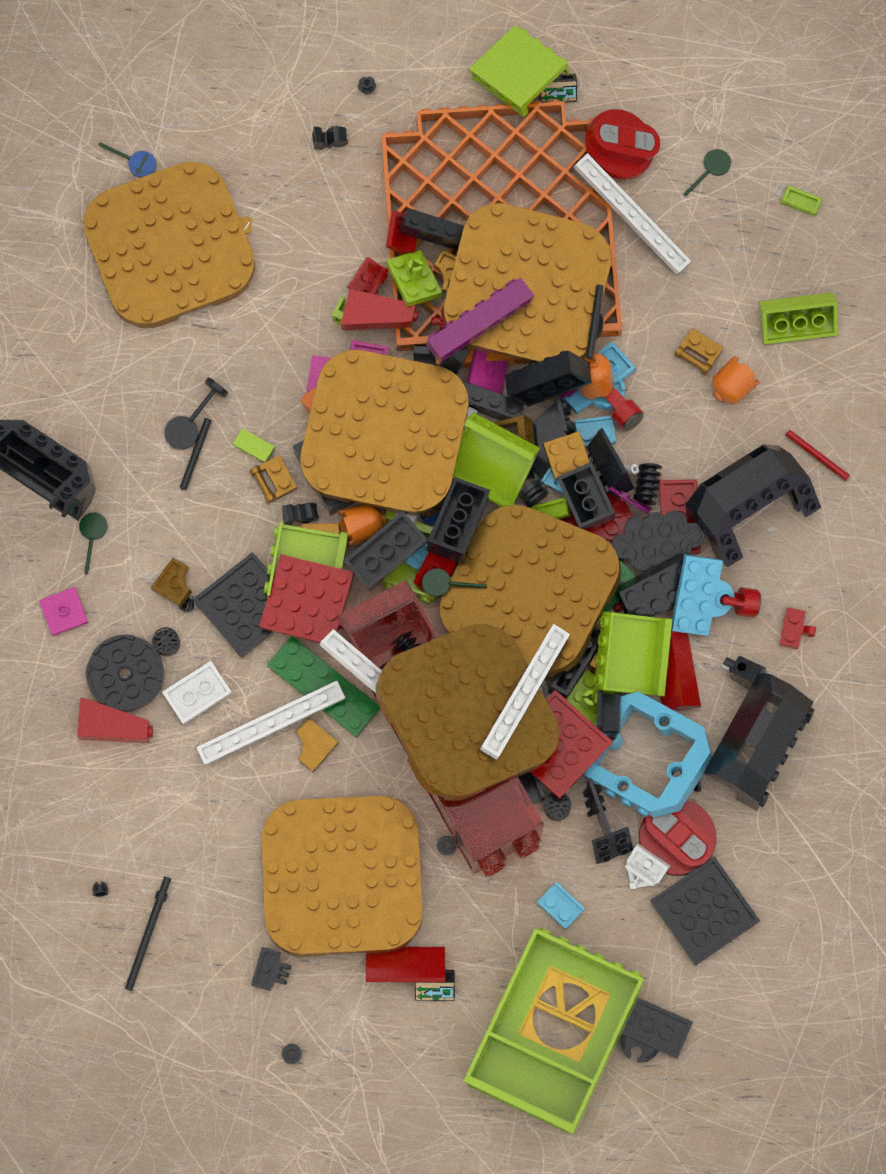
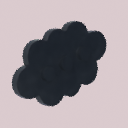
[611,511,705,571]

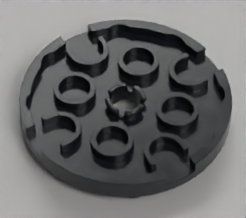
[86,635,164,712]

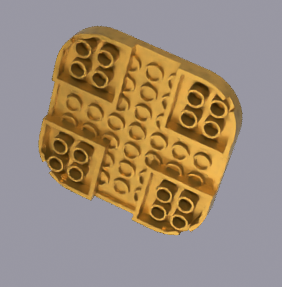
[83,162,255,328]
[443,203,611,364]
[300,350,468,515]
[440,505,621,677]
[376,624,559,801]
[262,796,422,957]

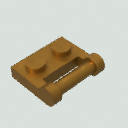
[674,328,724,375]
[249,455,297,504]

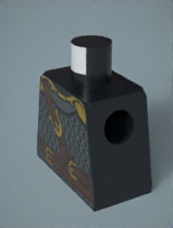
[722,656,767,690]

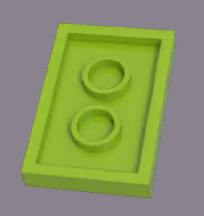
[386,250,442,307]
[566,669,618,725]

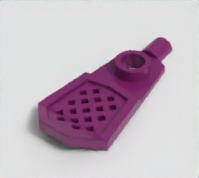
[609,487,652,514]

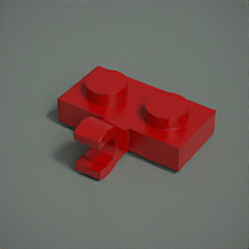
[779,607,817,649]

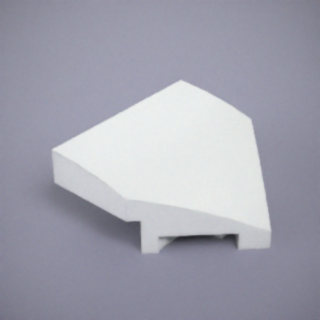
[625,844,670,889]

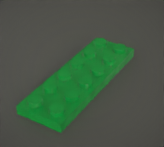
[267,636,380,738]

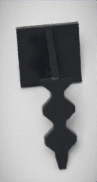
[532,395,576,481]
[582,778,633,864]

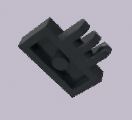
[251,947,292,991]

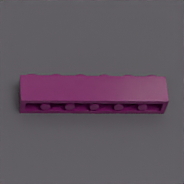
[426,277,534,363]

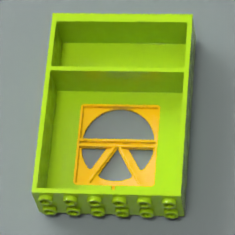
[463,928,645,1136]

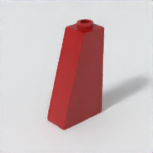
[341,289,419,331]
[77,698,153,743]

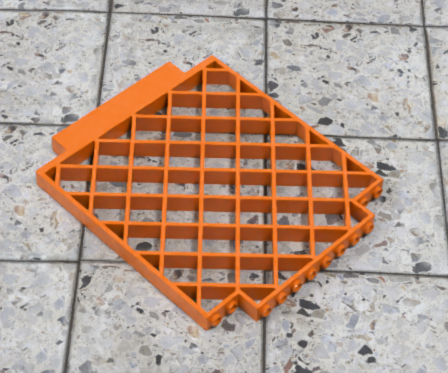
[381,100,622,368]

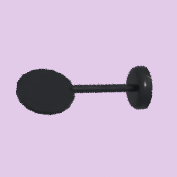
[165,377,229,450]

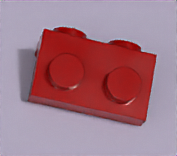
[386,211,417,255]
[346,257,389,295]
[414,552,457,597]

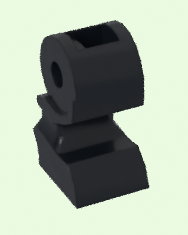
[312,126,348,150]
[282,502,319,526]

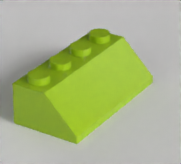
[759,292,838,345]

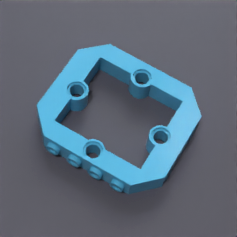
[584,692,712,818]

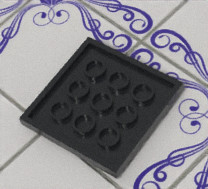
[193,552,274,659]
[650,856,760,966]

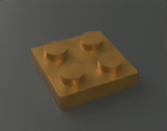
[543,431,590,480]

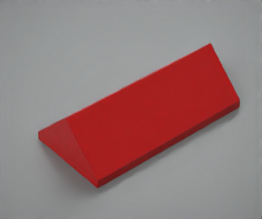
[660,630,701,711]

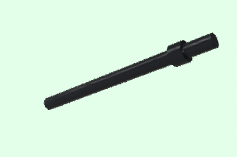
[125,876,171,991]

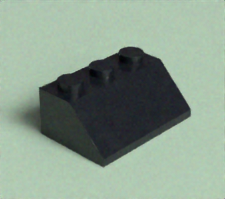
[587,428,635,499]
[557,462,616,529]

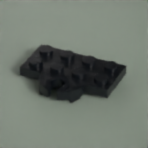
[621,998,693,1063]

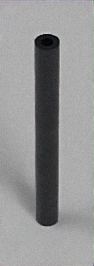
[586,285,604,359]
[179,418,212,490]

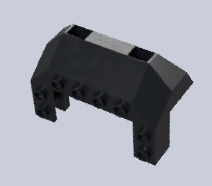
[0,420,96,521]
[685,444,821,567]
[704,673,815,811]

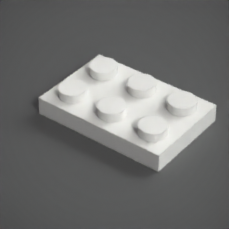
[162,661,232,725]

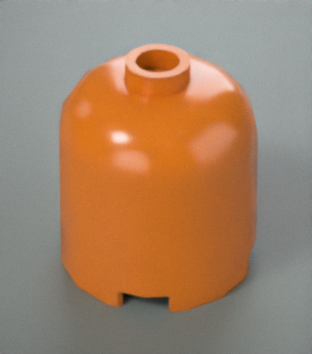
[578,353,614,400]
[712,356,760,404]
[338,504,385,547]

